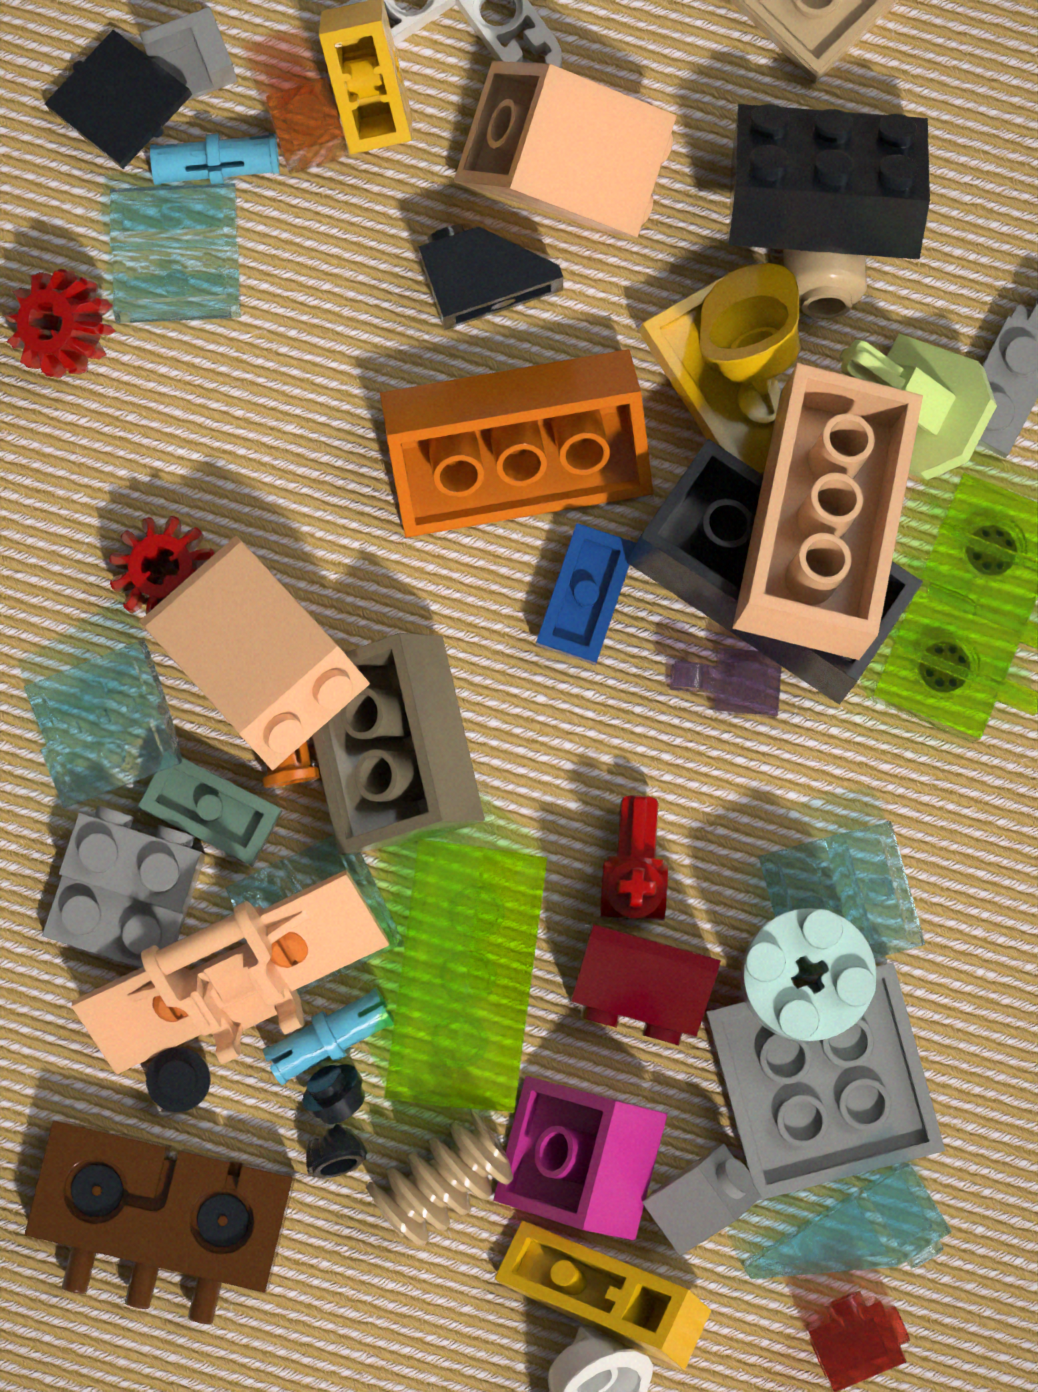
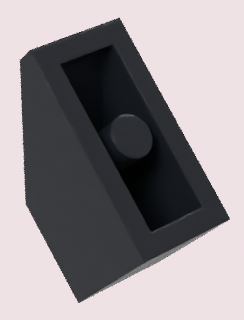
[418,225,564,331]

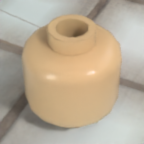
[783,249,867,318]

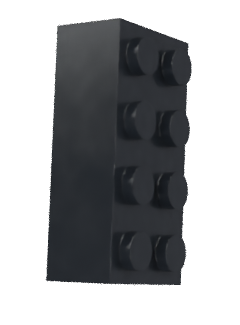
[627,439,923,705]

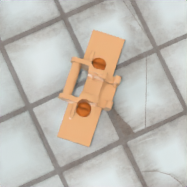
[71,869,389,1074]

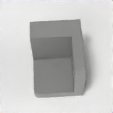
[140,7,238,101]

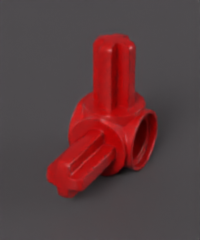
[600,795,668,921]

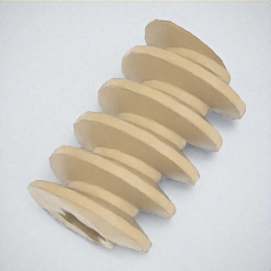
[365,1109,513,1246]

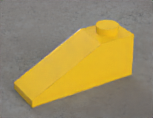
[494,1220,712,1370]

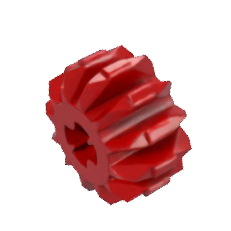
[3,269,116,378]
[109,516,215,614]

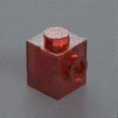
[803,1291,910,1392]

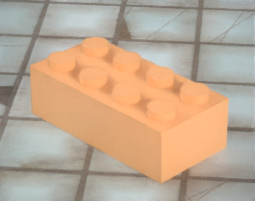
[733,363,923,660]

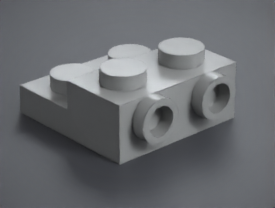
[42,806,206,968]

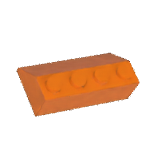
[379,349,654,538]

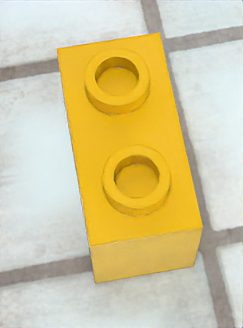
[319,0,412,154]

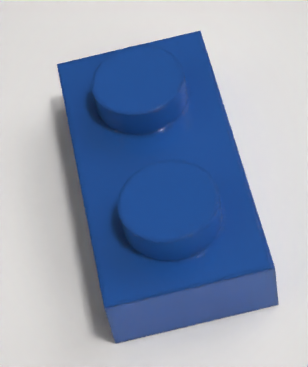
[536,523,636,665]

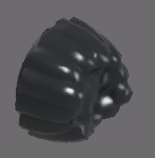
[306,1124,367,1179]

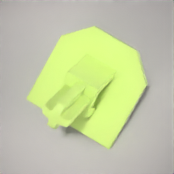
[839,333,997,480]

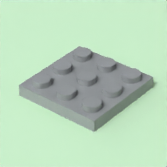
[706,962,945,1201]

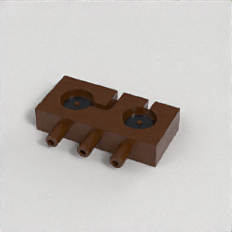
[24,1119,296,1325]

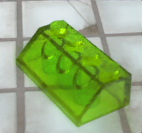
[384,839,548,1112]

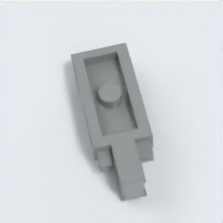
[978,299,1038,458]

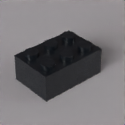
[728,104,930,260]

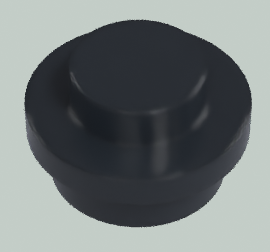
[146,1047,211,1112]
[302,1064,365,1124]

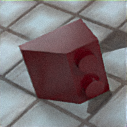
[570,924,721,1046]

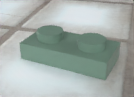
[138,750,282,867]

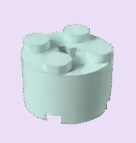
[740,908,876,1041]

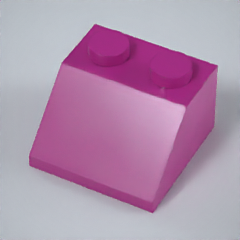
[493,1076,668,1241]

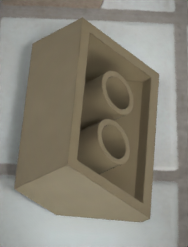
[312,633,485,855]

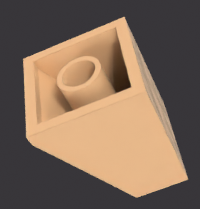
[454,61,677,237]
[139,536,370,771]

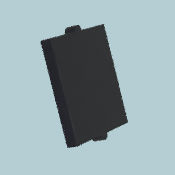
[44,29,192,169]

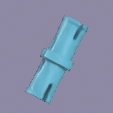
[150,133,280,185]
[263,988,395,1085]

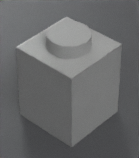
[642,1143,761,1256]

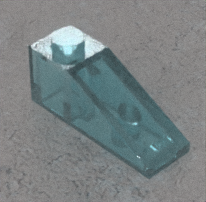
[740,1162,952,1279]

